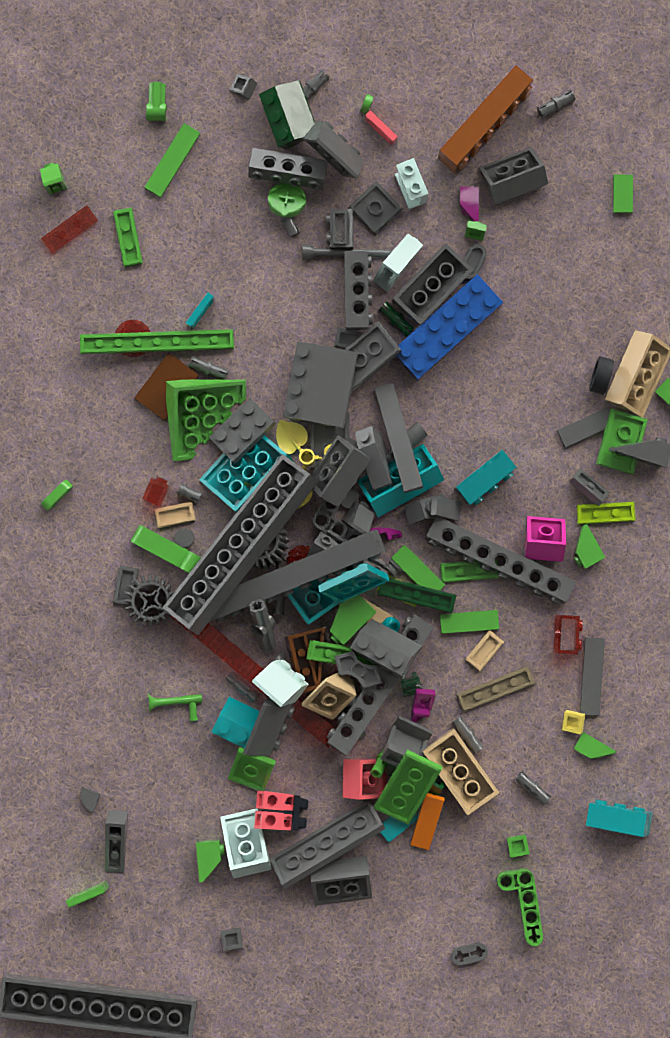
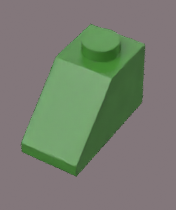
[40,163,67,195]
[573,524,606,569]
[196,839,225,882]

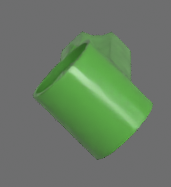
[146,82,167,121]

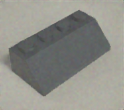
[392,243,473,325]

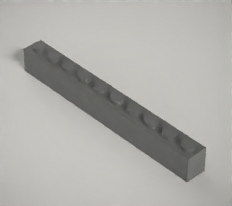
[209,530,386,623]

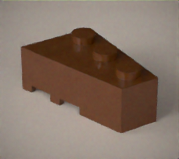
[285,627,325,692]

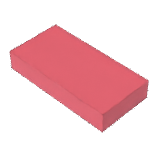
[365,110,398,145]

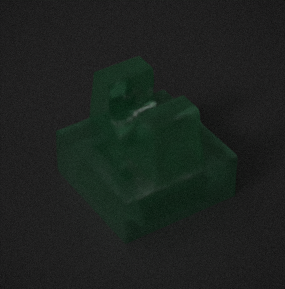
[401,672,422,697]

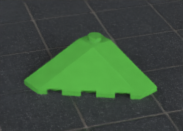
[166,380,246,461]

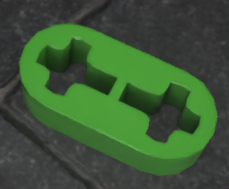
[41,479,74,511]

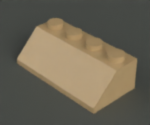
[605,330,670,418]
[422,728,499,815]

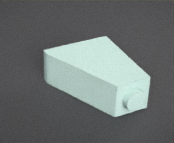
[373,234,423,292]

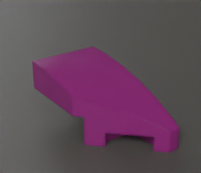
[460,186,479,222]
[369,527,402,541]
[410,688,436,723]

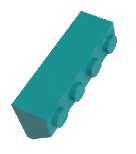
[357,444,444,517]

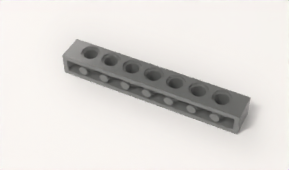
[425,516,576,605]
[326,615,434,756]

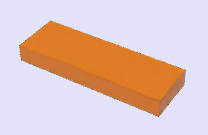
[410,793,444,850]

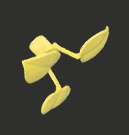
[276,420,332,509]

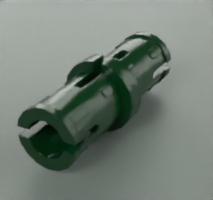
[379,302,414,336]

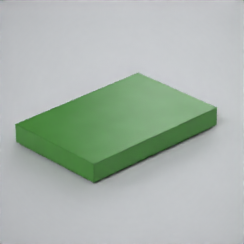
[596,409,648,475]

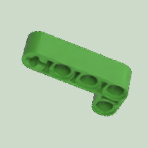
[131,524,202,573]
[496,868,543,946]

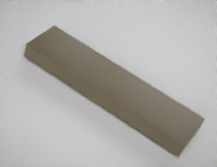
[456,666,535,712]

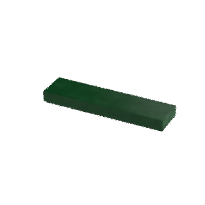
[377,578,457,613]

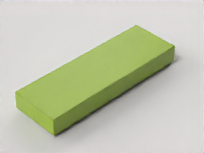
[576,502,635,524]

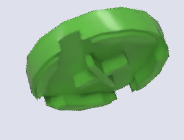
[268,183,306,217]

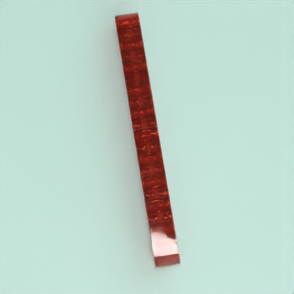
[170,615,335,748]

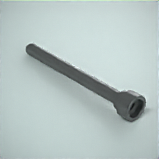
[302,244,392,260]

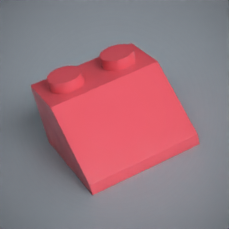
[343,758,387,800]

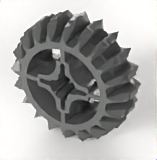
[252,526,290,570]
[124,575,175,627]

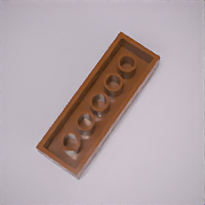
[438,65,533,173]

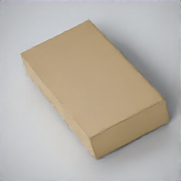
[154,502,196,528]
[465,630,504,672]

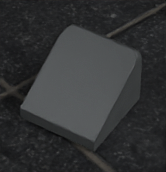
[230,74,257,100]

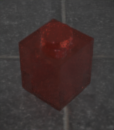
[142,476,170,507]

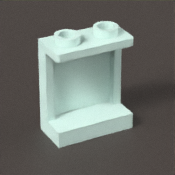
[395,158,428,210]

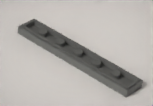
[375,382,423,493]

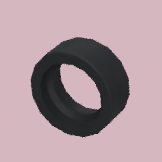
[589,356,614,395]

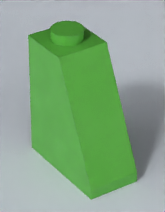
[330,595,376,645]

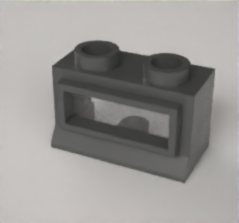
[326,209,353,249]

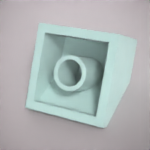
[252,660,309,707]

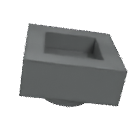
[221,927,243,951]

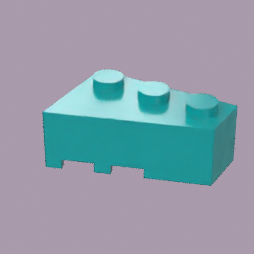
[455,449,517,506]
[586,799,653,837]

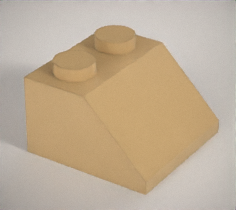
[302,673,356,720]

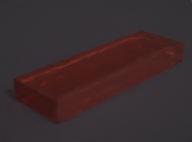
[41,205,98,254]

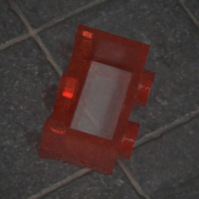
[553,615,583,655]

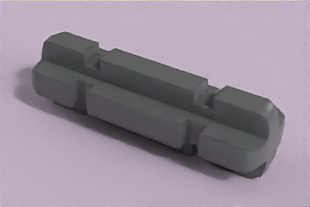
[226,672,259,702]

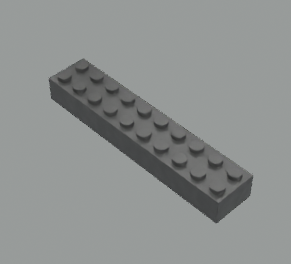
[163,454,318,635]
[0,973,198,1038]

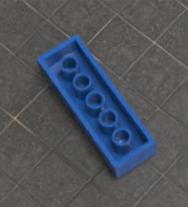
[395,274,503,381]

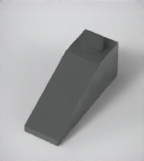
[355,426,392,491]
[609,437,670,468]
[105,810,128,873]

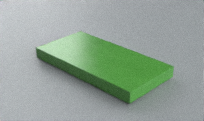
[374,750,442,825]

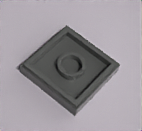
[349,181,402,235]

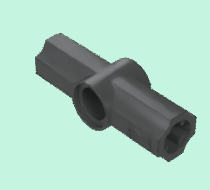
[249,599,277,651]

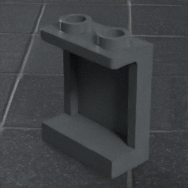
[381,716,433,767]

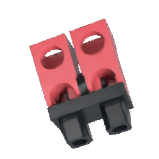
[254,791,309,831]

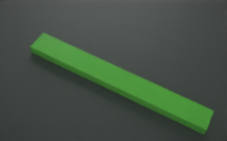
[80,329,234,355]

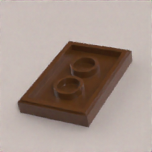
[134,352,199,421]

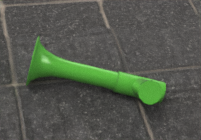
[148,693,202,721]

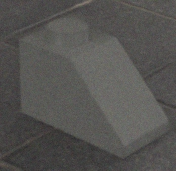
[342,501,374,534]

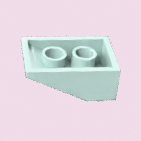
[220,808,271,878]

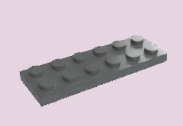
[270,799,386,889]

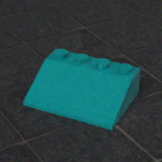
[199,436,296,513]

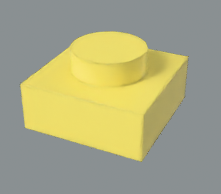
[562,710,585,734]

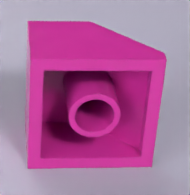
[524,516,566,562]

